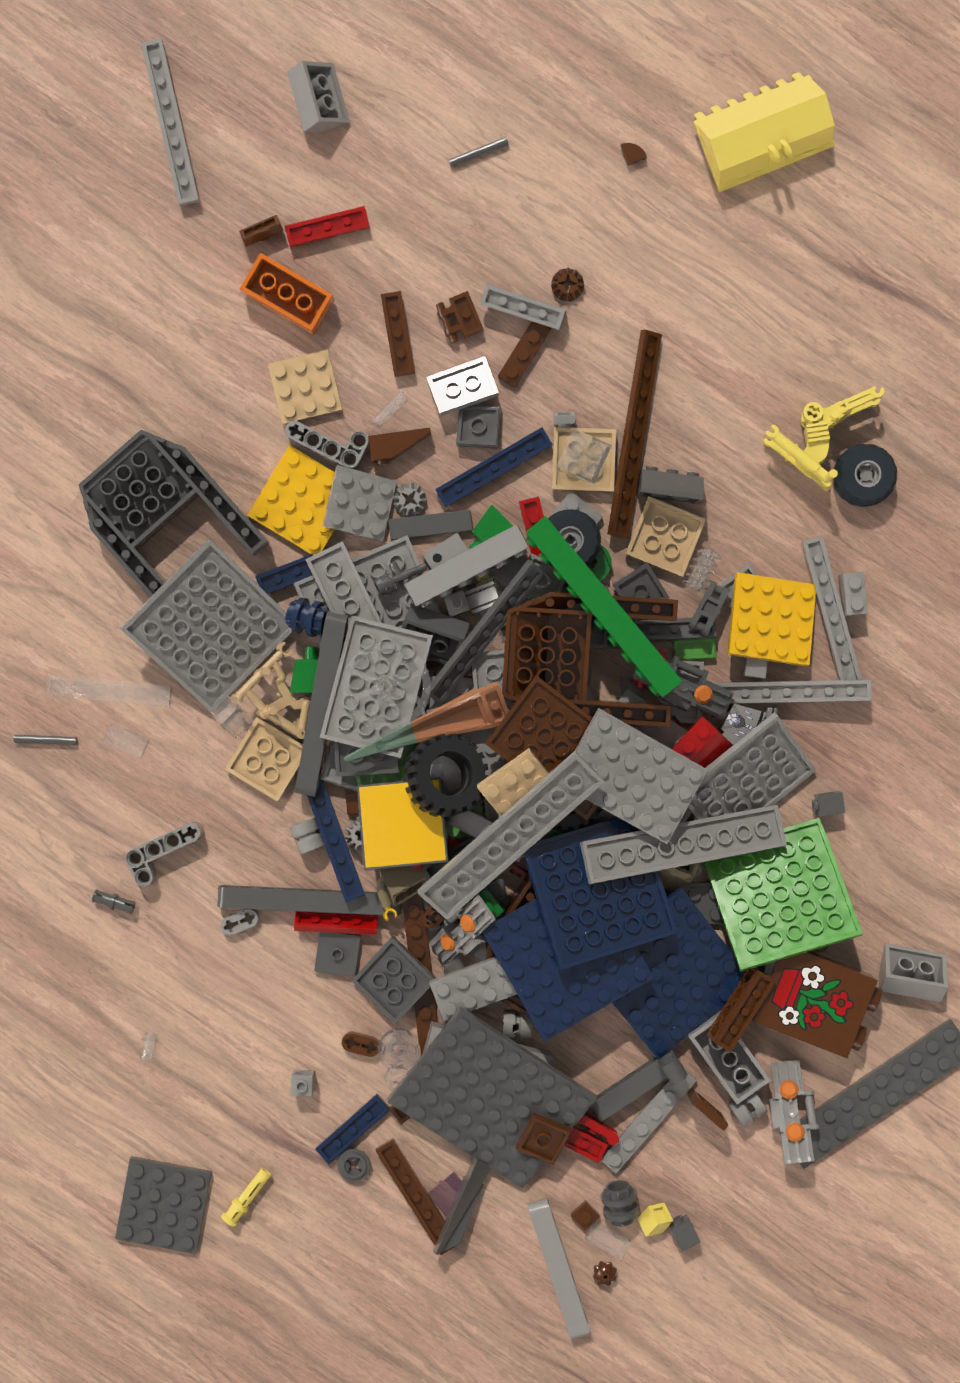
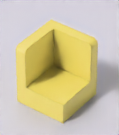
[638,1203,673,1237]

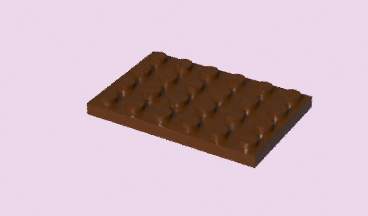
[484,676,597,821]

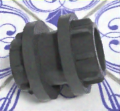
[601,1180,639,1227]

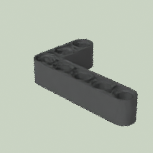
[590,1049,688,1121]

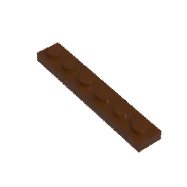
[375,1138,459,1255]

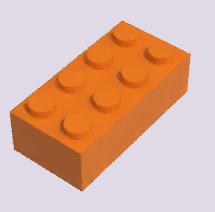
[240,253,335,335]

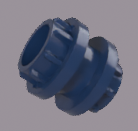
[286,597,330,638]

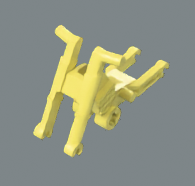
[763,386,884,491]

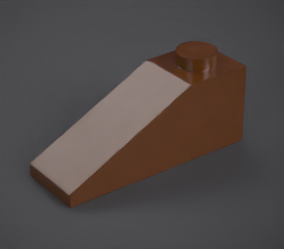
[368,427,431,466]

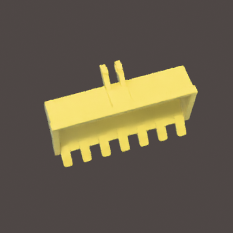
[693,73,835,192]

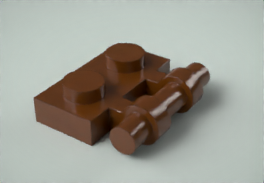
[436,291,484,344]

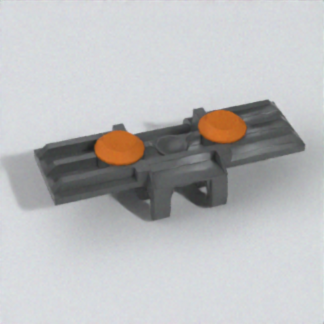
[633,655,734,719]

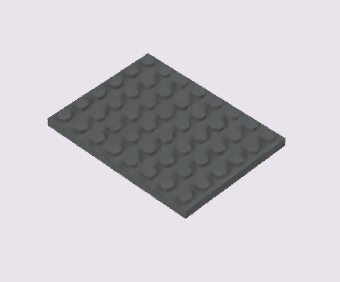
[387,1006,597,1188]

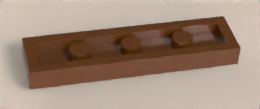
[381,291,415,377]
[498,321,552,387]

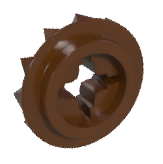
[551,267,584,301]

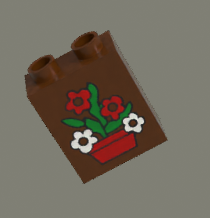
[752,951,882,1059]

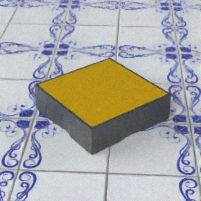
[357,777,450,871]

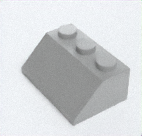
[287,61,350,132]
[879,943,948,1002]

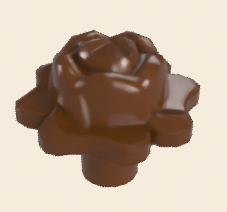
[593,1261,617,1286]

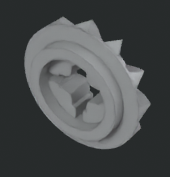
[393,483,426,516]

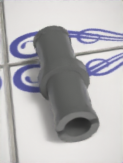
[92,889,136,914]

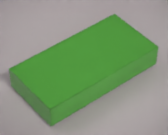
[673,639,716,660]

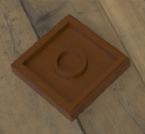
[687,1089,728,1131]
[516,1112,572,1165]

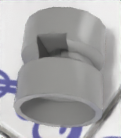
[290,817,325,854]
[503,1010,533,1038]
[729,1092,768,1127]

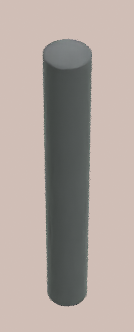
[448,137,509,168]
[14,735,77,745]

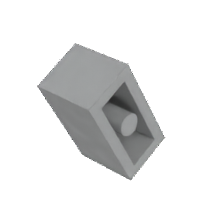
[838,572,868,616]

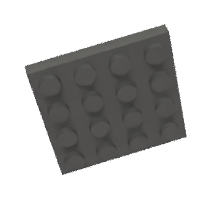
[115,1156,212,1254]

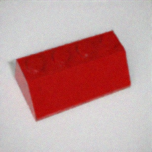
[671,716,733,768]

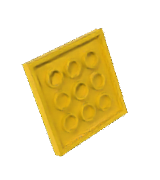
[247,445,335,555]
[727,572,816,667]

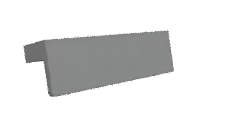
[480,284,566,330]

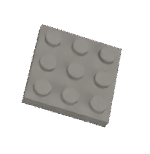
[322,465,397,541]

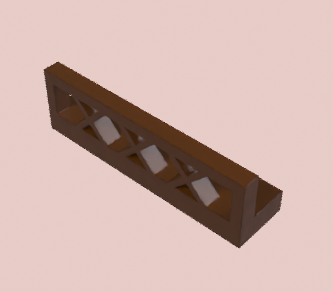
[706,967,776,1052]

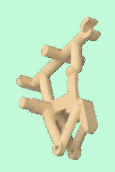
[229,642,311,739]

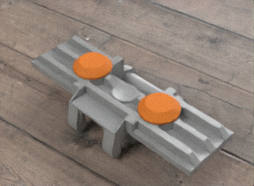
[429,895,496,966]
[768,1059,820,1164]

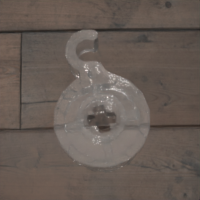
[378,1028,421,1092]

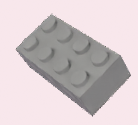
[688,1010,771,1105]

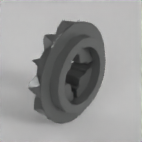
[337,1148,371,1182]

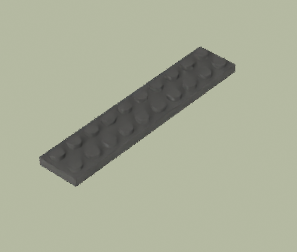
[779,1019,960,1169]

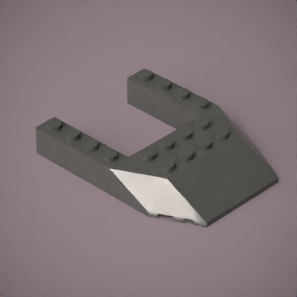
[79,430,270,597]

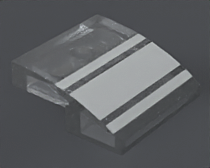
[464,575,504,623]

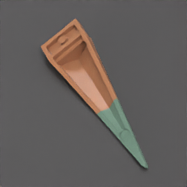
[344,681,508,761]

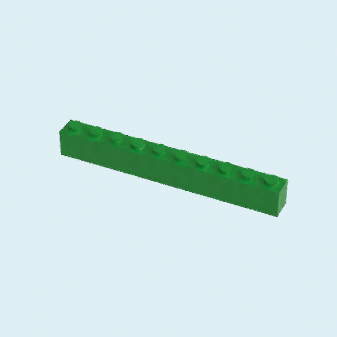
[526,516,682,697]

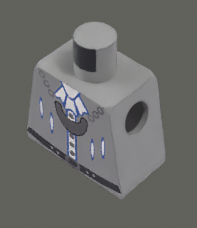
[713,703,766,741]

